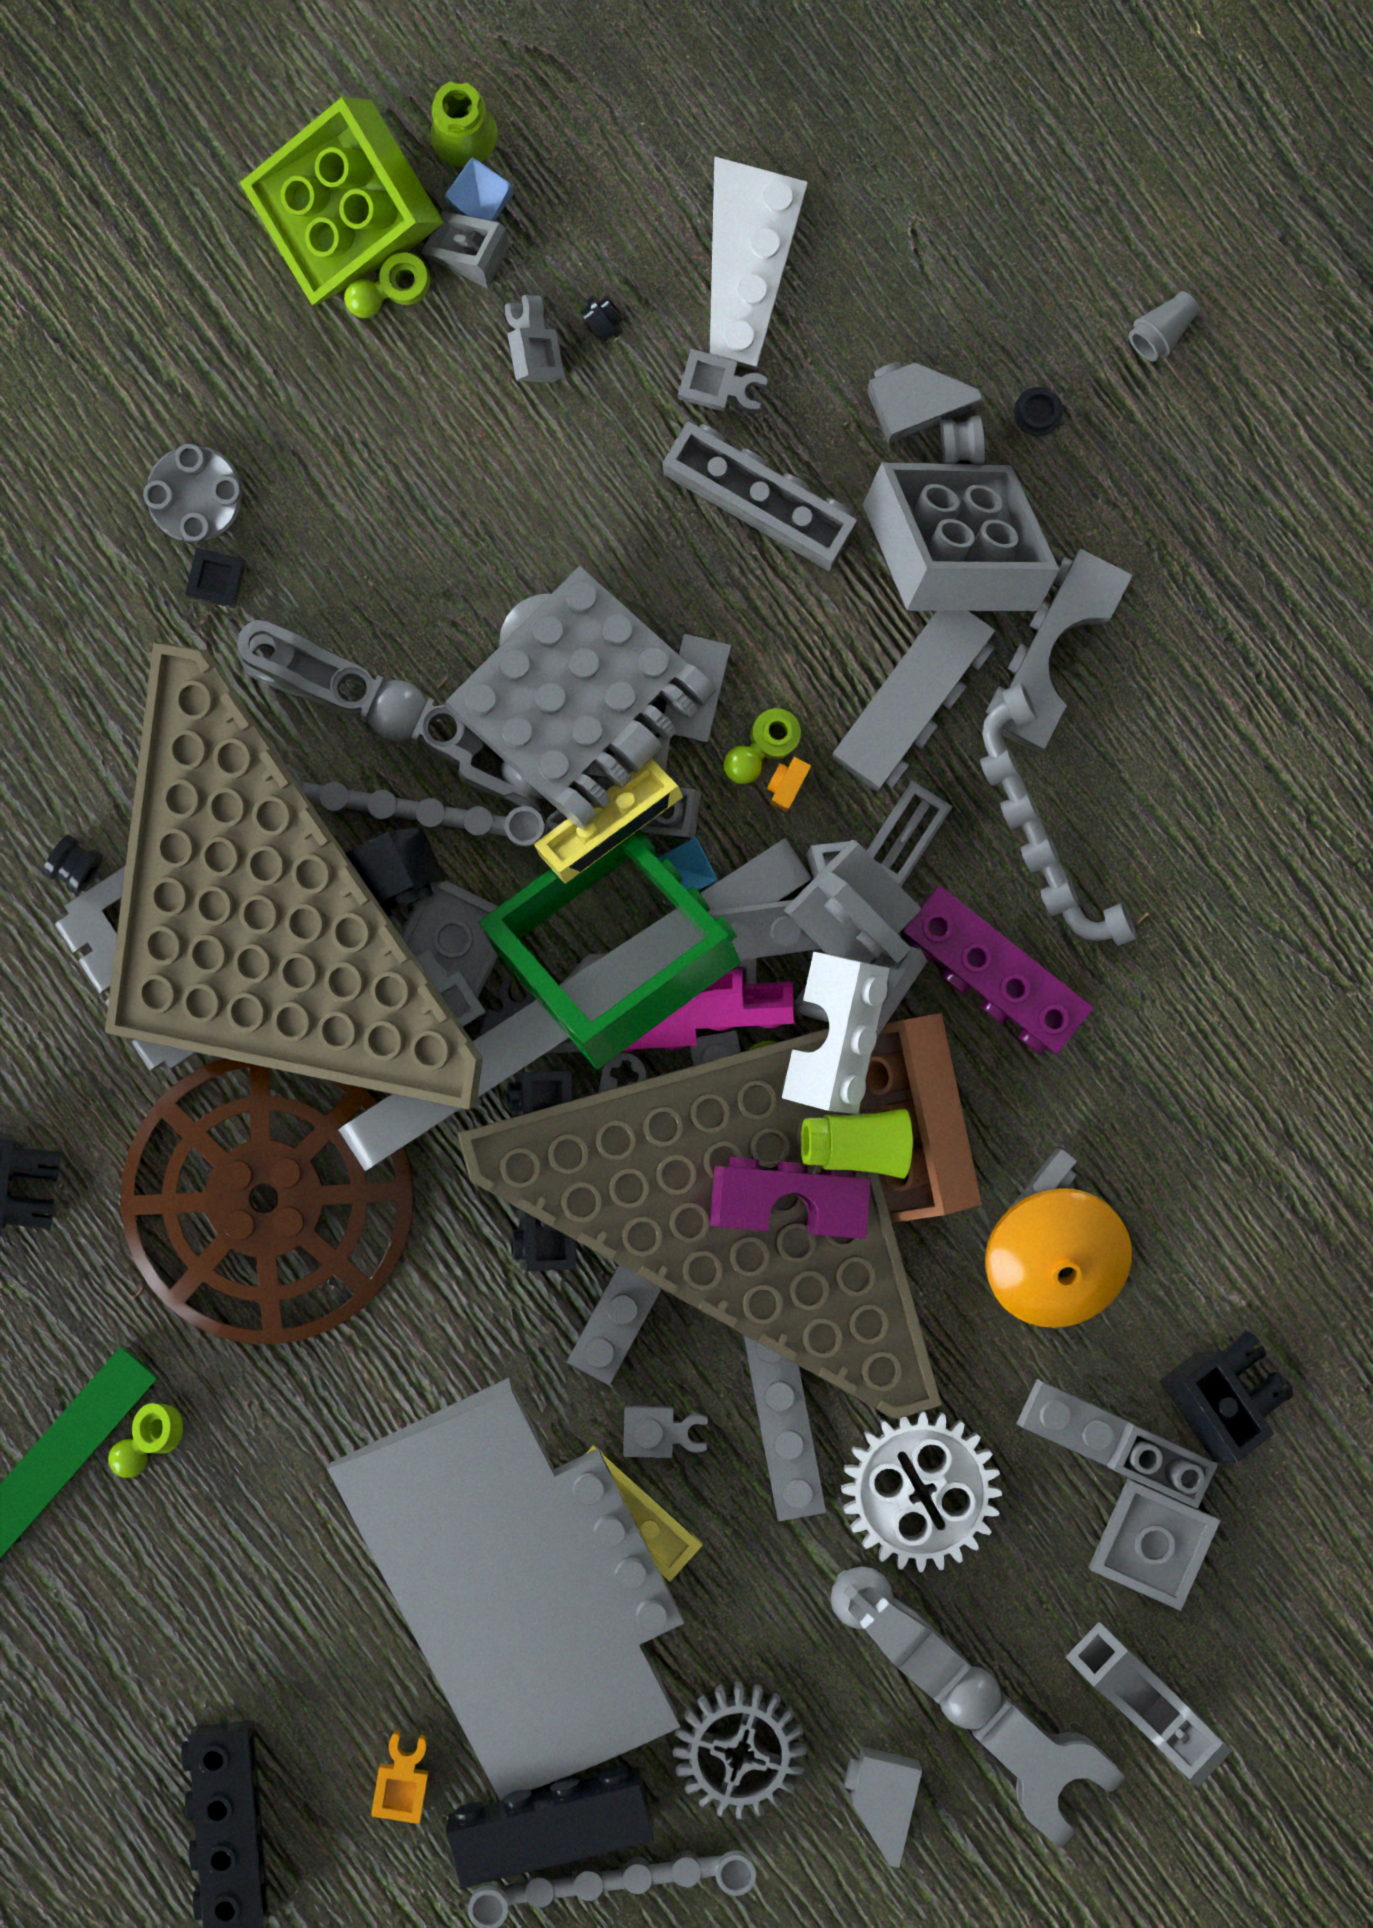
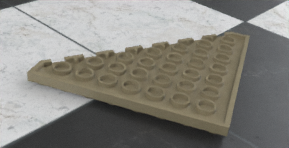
[105,643,483,1110]
[457,1028,942,1419]

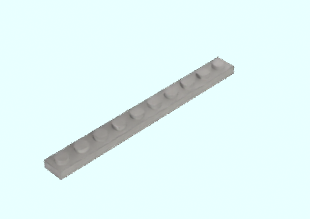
[690,1030,826,1522]

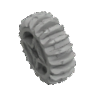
[673,1682,806,1820]

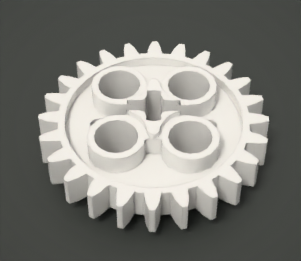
[841,1411,1002,1572]

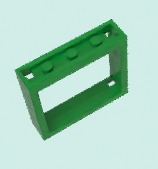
[478,829,741,1070]

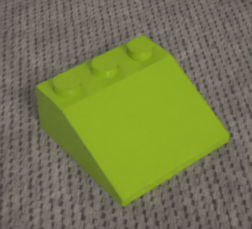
[240,97,444,306]

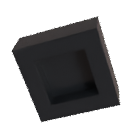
[185,548,246,609]

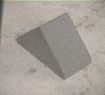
[421,211,509,289]

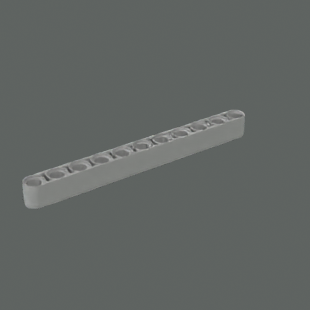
[338,838,812,1171]

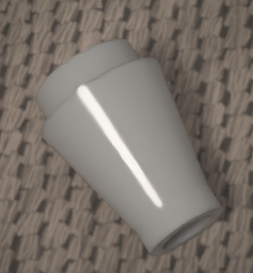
[1129,291,1200,361]

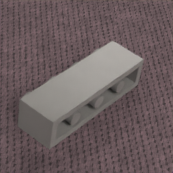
[830,611,995,792]

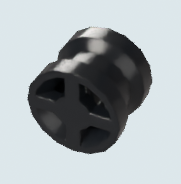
[42,834,103,895]

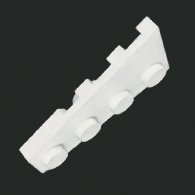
[710,157,808,371]

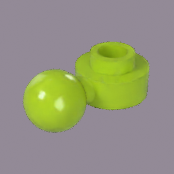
[344,252,430,318]
[724,708,801,784]
[108,1403,183,1478]

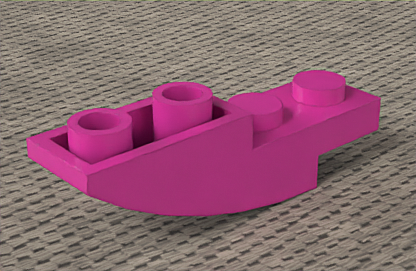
[621,967,794,1053]

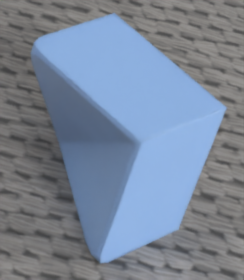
[444,157,514,221]

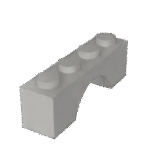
[986,549,1133,754]

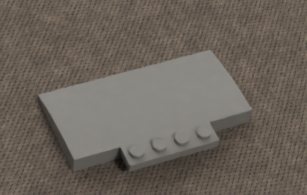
[327,1378,684,1800]

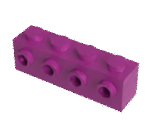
[901,885,1093,1056]

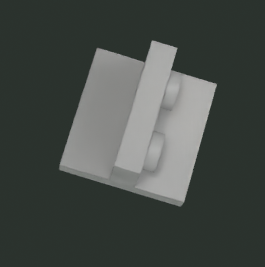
[784,840,922,963]

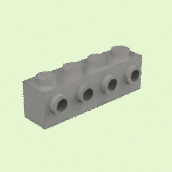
[663,421,857,572]

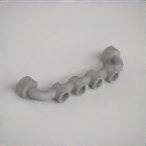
[980,683,1137,946]
[285,765,545,847]
[468,1850,756,1928]

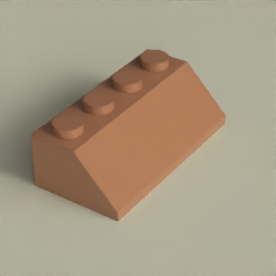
[860,1013,982,1223]

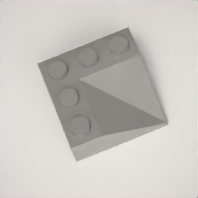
[863,462,1060,611]

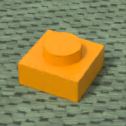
[767,757,811,813]

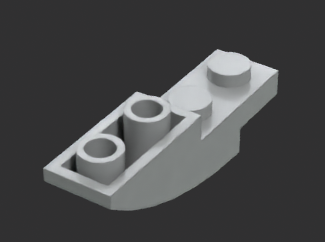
[1016,1379,1218,1509]

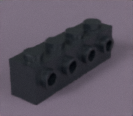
[507,1071,576,1271]
[181,1721,270,1928]
[446,1766,654,1889]

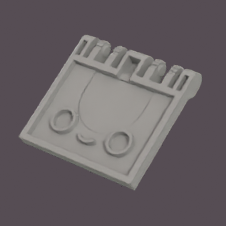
[445,566,716,829]

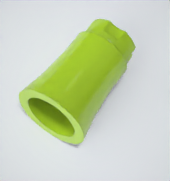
[431,81,498,167]
[801,1109,913,1178]

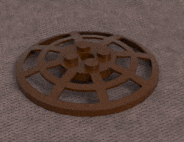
[120,1058,414,1345]

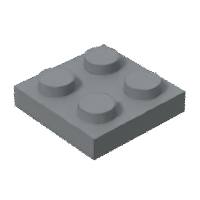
[1088,1478,1220,1611]

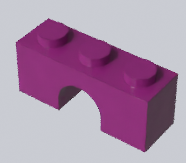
[710,1157,871,1239]

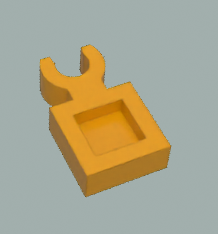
[371,1730,429,1824]

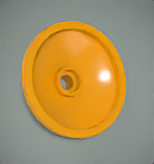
[985,1188,1132,1328]

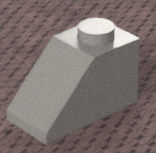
[867,362,982,444]
[844,1746,922,1868]

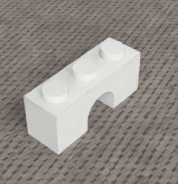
[782,952,890,1114]

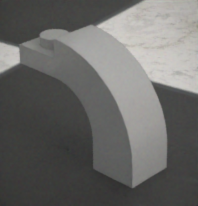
[1065,1622,1232,1787]

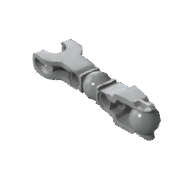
[237,620,545,812]
[830,1566,1125,1847]

